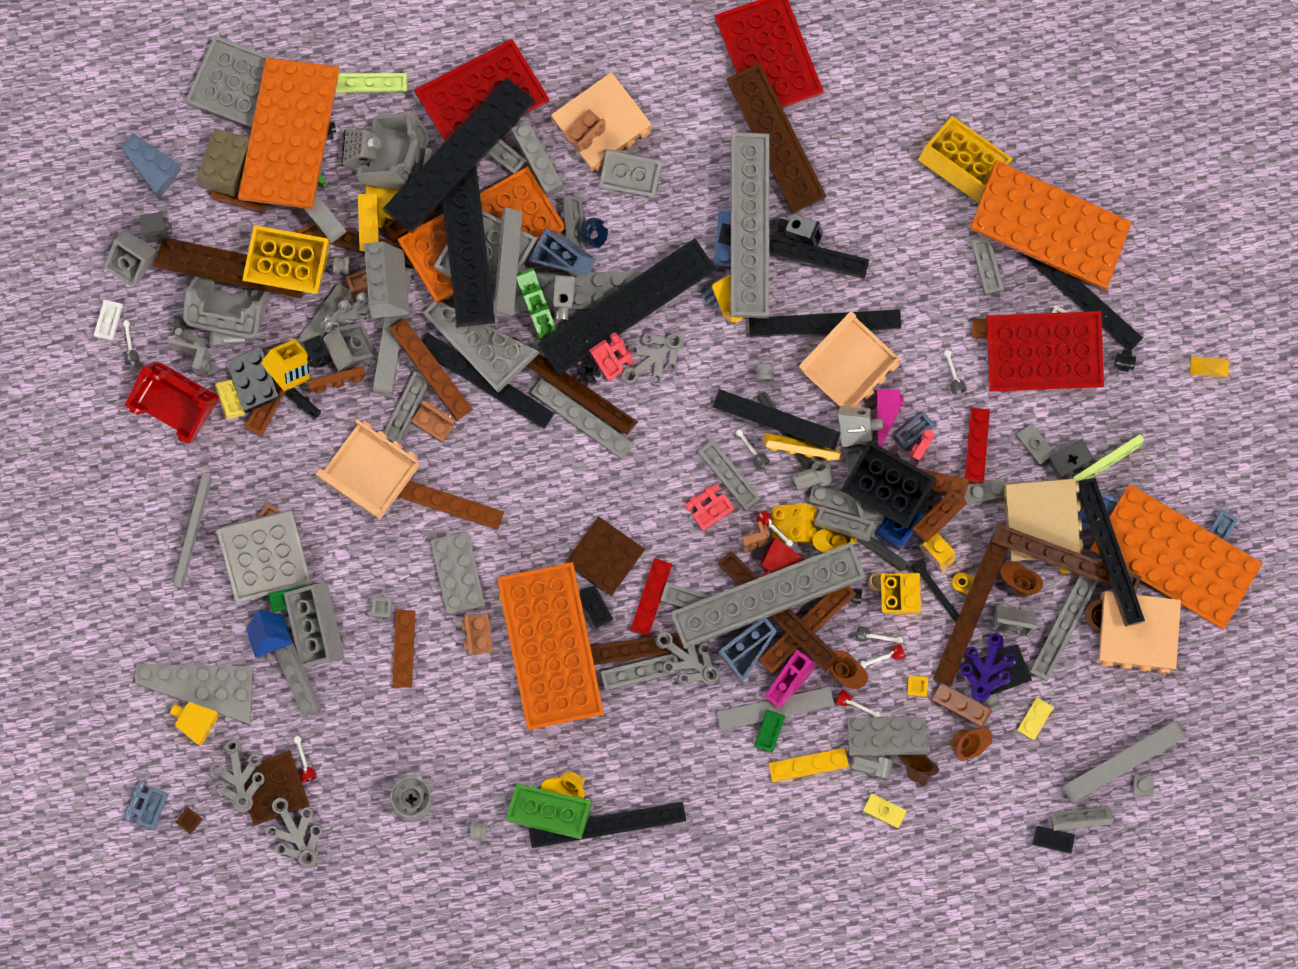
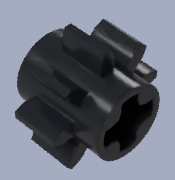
[1114,349,1136,374]
[577,361,601,386]

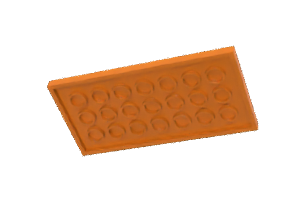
[238,58,340,209]
[969,160,1132,291]
[398,166,566,304]
[1090,484,1263,630]
[497,562,604,730]

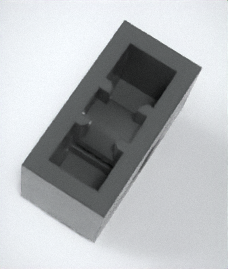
[140,212,173,243]
[1047,439,1094,479]

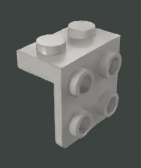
[168,338,212,378]

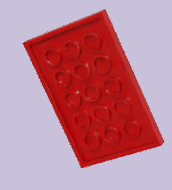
[715,0,824,108]
[414,39,549,142]
[986,311,1104,392]

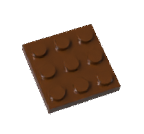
[565,516,645,596]
[241,750,310,826]

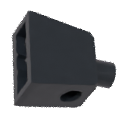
[777,214,823,246]

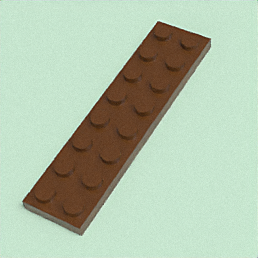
[726,63,827,214]
[154,238,304,299]

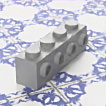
[511,120,564,198]

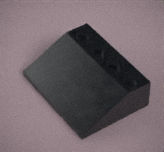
[840,440,938,529]

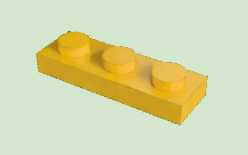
[358,194,379,252]

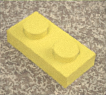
[1017,697,1054,741]

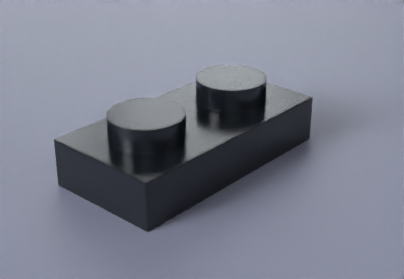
[580,586,613,629]
[1032,826,1075,854]

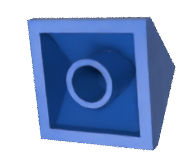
[876,512,925,550]
[246,610,292,658]

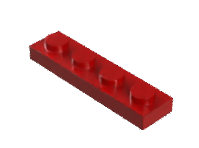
[964,407,990,484]
[630,558,673,637]

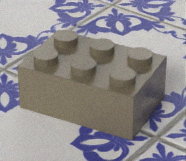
[197,128,250,197]

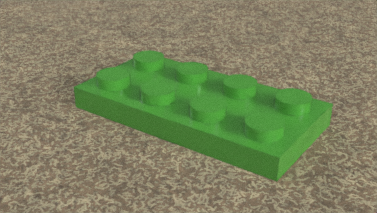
[506,784,592,839]

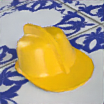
[812,528,857,553]
[541,771,585,799]

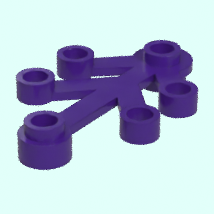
[961,633,1016,702]

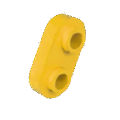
[952,573,975,595]

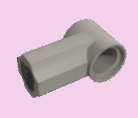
[208,330,247,349]
[792,461,832,491]
[852,755,893,780]

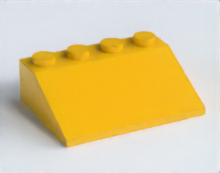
[918,116,1013,203]
[243,225,331,295]

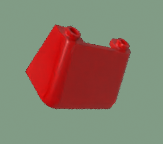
[124,361,219,444]

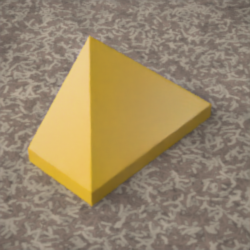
[1190,356,1229,378]

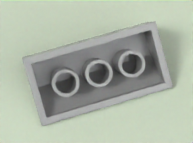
[364,242,410,319]
[284,583,344,668]

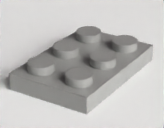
[599,149,662,197]

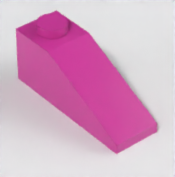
[876,389,904,447]
[764,649,818,708]

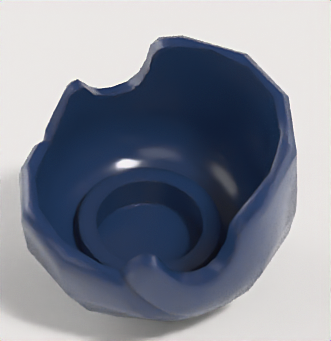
[580,217,608,248]

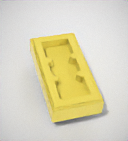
[215,379,245,420]
[863,794,907,828]

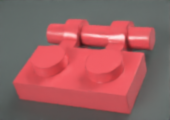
[589,332,634,381]
[909,429,934,467]
[685,484,735,531]

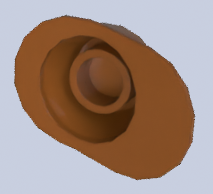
[1000,561,1043,598]
[828,650,868,689]
[949,727,993,761]

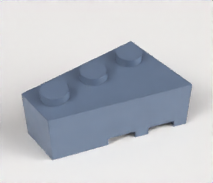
[122,133,181,199]
[528,228,596,276]
[718,618,777,684]

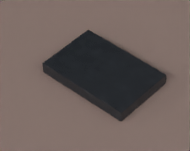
[963,644,1032,695]

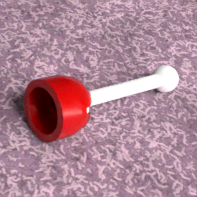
[756,510,793,547]
[859,643,906,668]
[835,689,881,718]
[294,736,317,783]

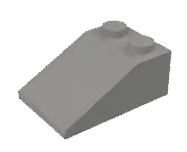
[991,603,1037,637]

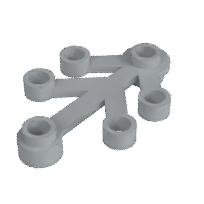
[320,293,371,332]
[622,333,684,386]
[655,632,719,686]
[211,739,265,812]
[266,797,322,867]

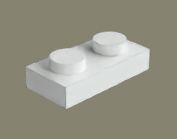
[94,300,123,342]

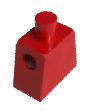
[759,537,805,577]

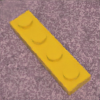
[762,433,841,461]
[768,748,849,783]

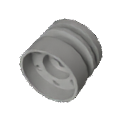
[390,776,432,823]

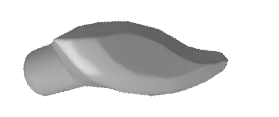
[175,328,208,349]

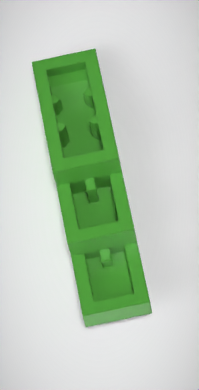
[517,268,557,341]

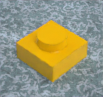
[907,676,928,697]

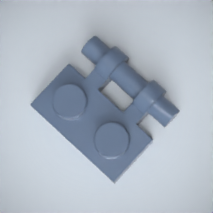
[124,782,169,831]

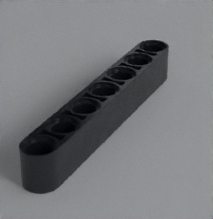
[712,389,841,450]

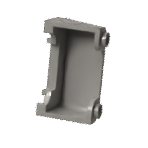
[357,113,429,191]
[183,276,271,338]

